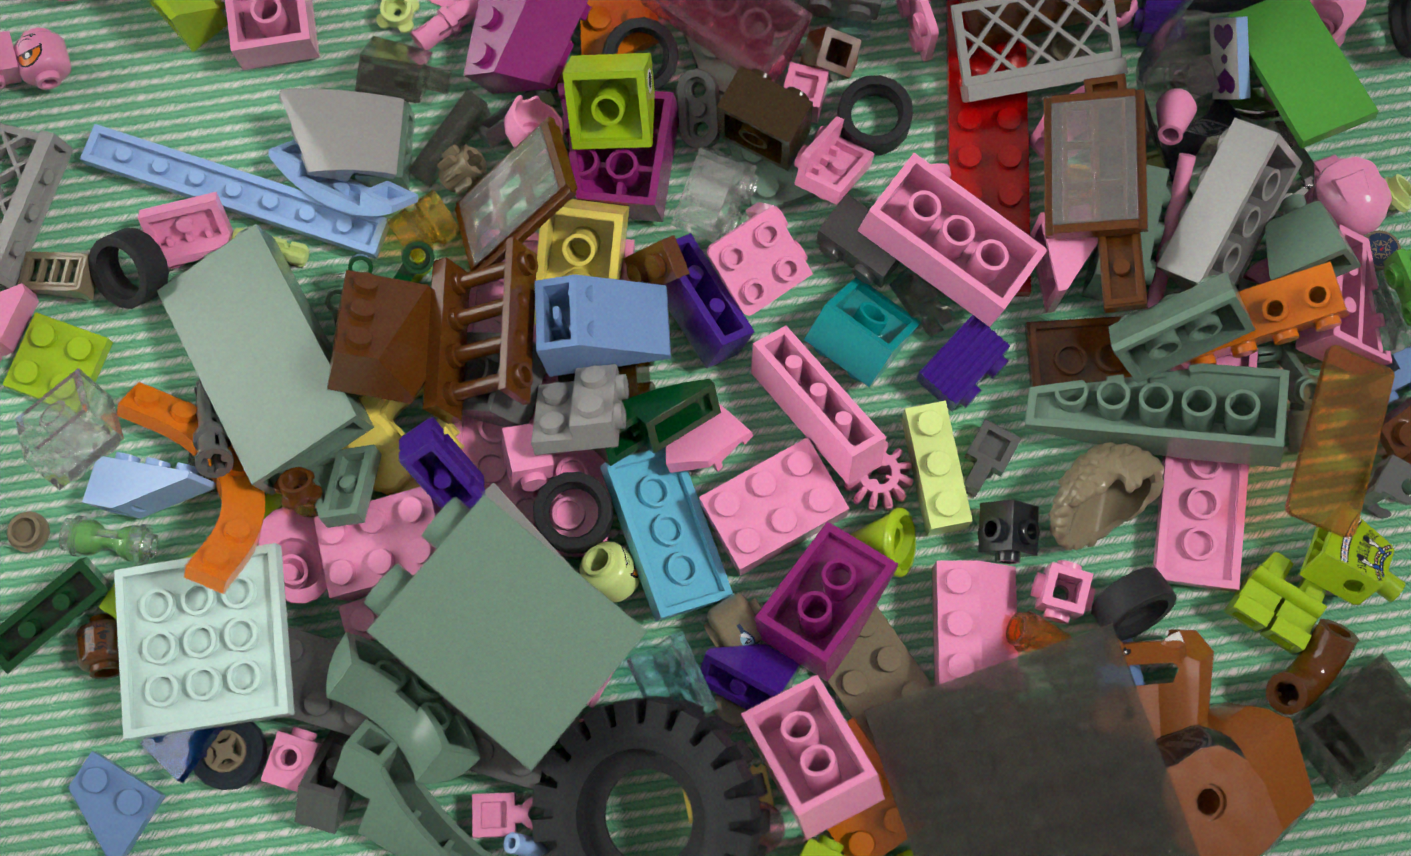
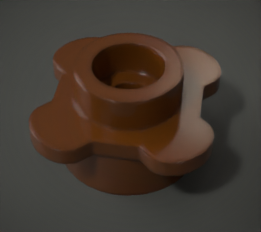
[274,467,323,510]

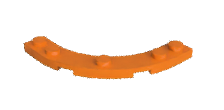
[117,382,265,594]

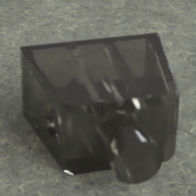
[355,36,452,103]

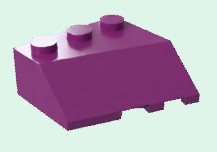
[463,0,591,94]
[557,83,679,222]

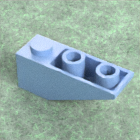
[82,452,216,519]

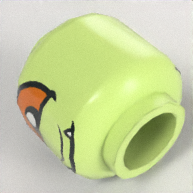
[579,541,640,603]

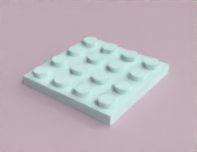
[114,543,295,740]

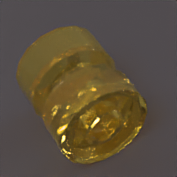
[386,189,461,263]

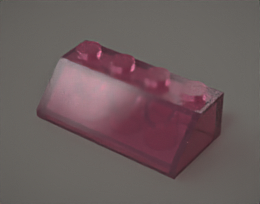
[641,0,813,82]

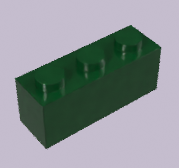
[0,557,113,674]

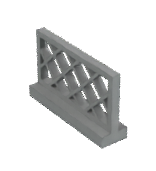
[950,0,1128,102]
[0,123,74,290]

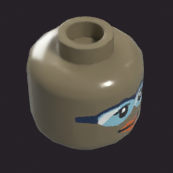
[704,593,762,648]

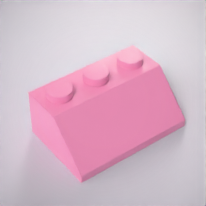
[932,561,1019,692]

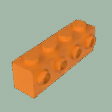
[1181,262,1349,368]

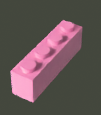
[751,326,886,485]

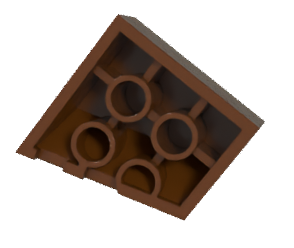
[327,270,431,404]

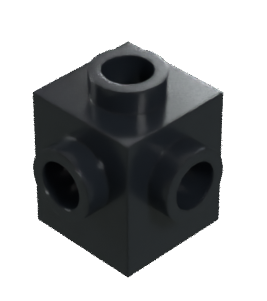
[978,500,1040,564]

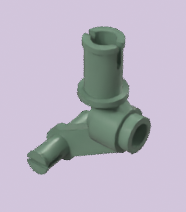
[1257,342,1323,452]

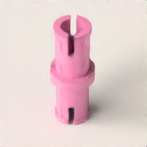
[410,0,479,53]

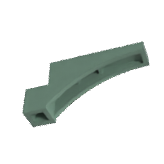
[333,718,492,856]

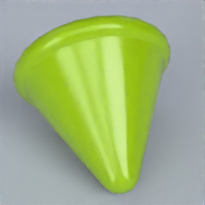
[850,507,916,577]

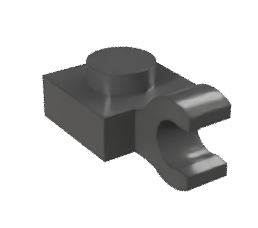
[964,419,1022,497]

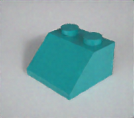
[804,277,921,387]

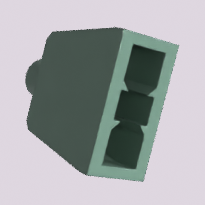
[1265,194,1361,281]

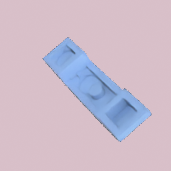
[269,140,418,217]

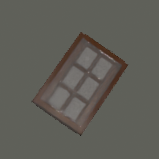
[1044,88,1148,240]
[455,116,578,271]

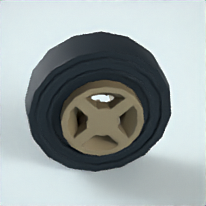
[190,721,267,790]

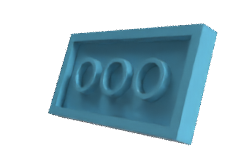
[600,447,733,622]

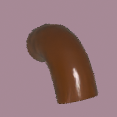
[1266,619,1359,715]

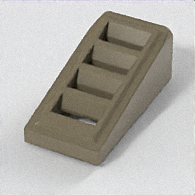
[18,251,96,300]

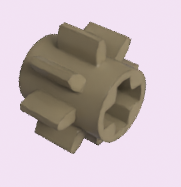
[437,144,487,195]

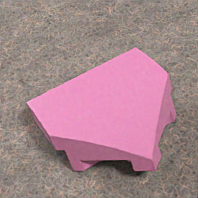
[666,404,753,473]

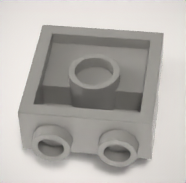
[531,364,629,455]

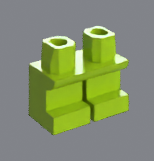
[1223,552,1327,654]

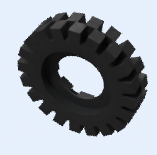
[532,696,771,856]

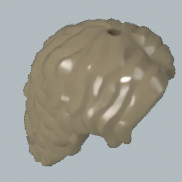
[1048,442,1164,551]

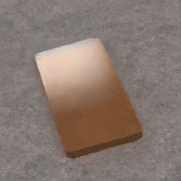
[1285,345,1395,538]

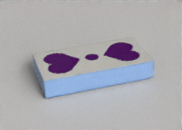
[1209,16,1251,99]

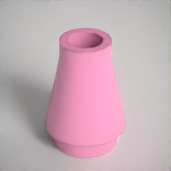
[1156,88,1197,145]

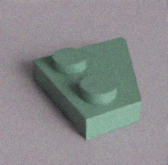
[311,445,382,528]

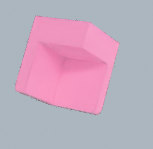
[784,62,829,124]

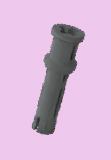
[193,380,234,478]

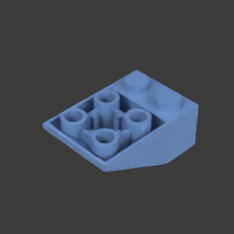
[535,274,671,377]

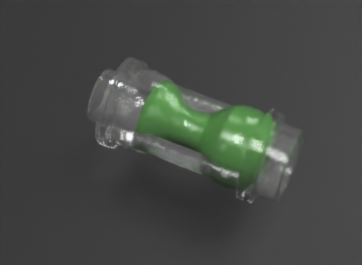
[59,515,158,565]

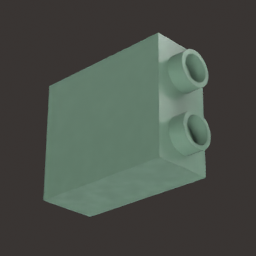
[364,494,647,771]

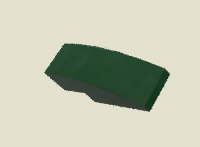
[593,379,721,466]

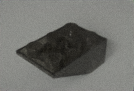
[1292,653,1411,798]

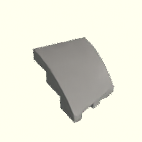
[279,88,404,182]

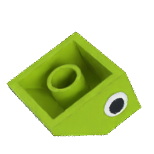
[563,53,655,150]

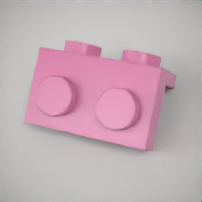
[794,116,875,205]
[138,192,233,269]

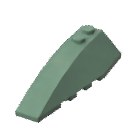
[1025,363,1290,467]

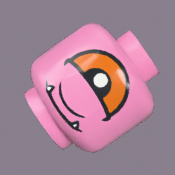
[13,28,71,90]

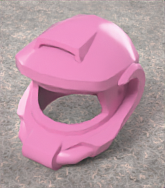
[1302,154,1392,236]

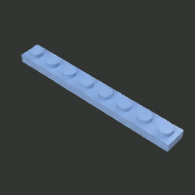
[80,124,391,259]

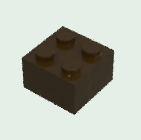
[717,65,813,171]

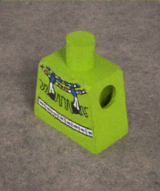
[1299,503,1406,605]

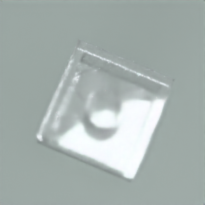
[671,148,759,243]
[15,368,124,490]

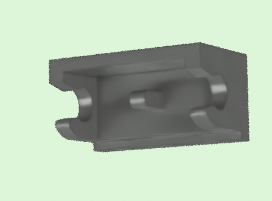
[1347,454,1411,518]

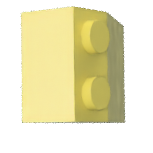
[534,199,629,325]

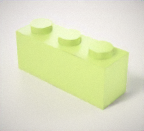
[901,401,973,537]

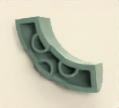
[326,632,480,784]

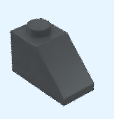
[295,730,355,834]

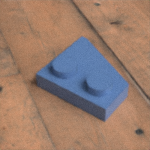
[68,751,166,856]

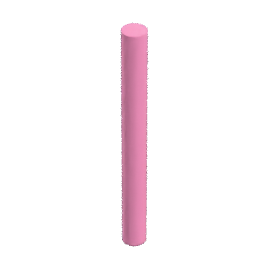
[1144,153,1196,310]

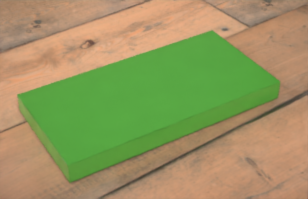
[1227,0,1379,149]

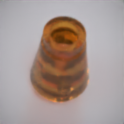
[1006,611,1072,657]

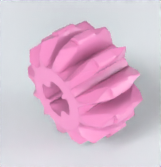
[844,442,913,511]

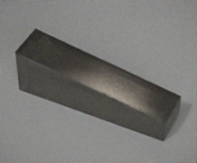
[408,88,491,188]

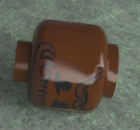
[75,614,120,679]

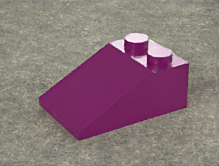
[755,521,898,682]

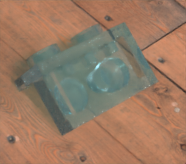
[627,631,718,716]

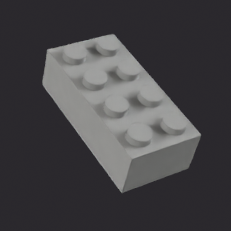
[1157,118,1303,291]

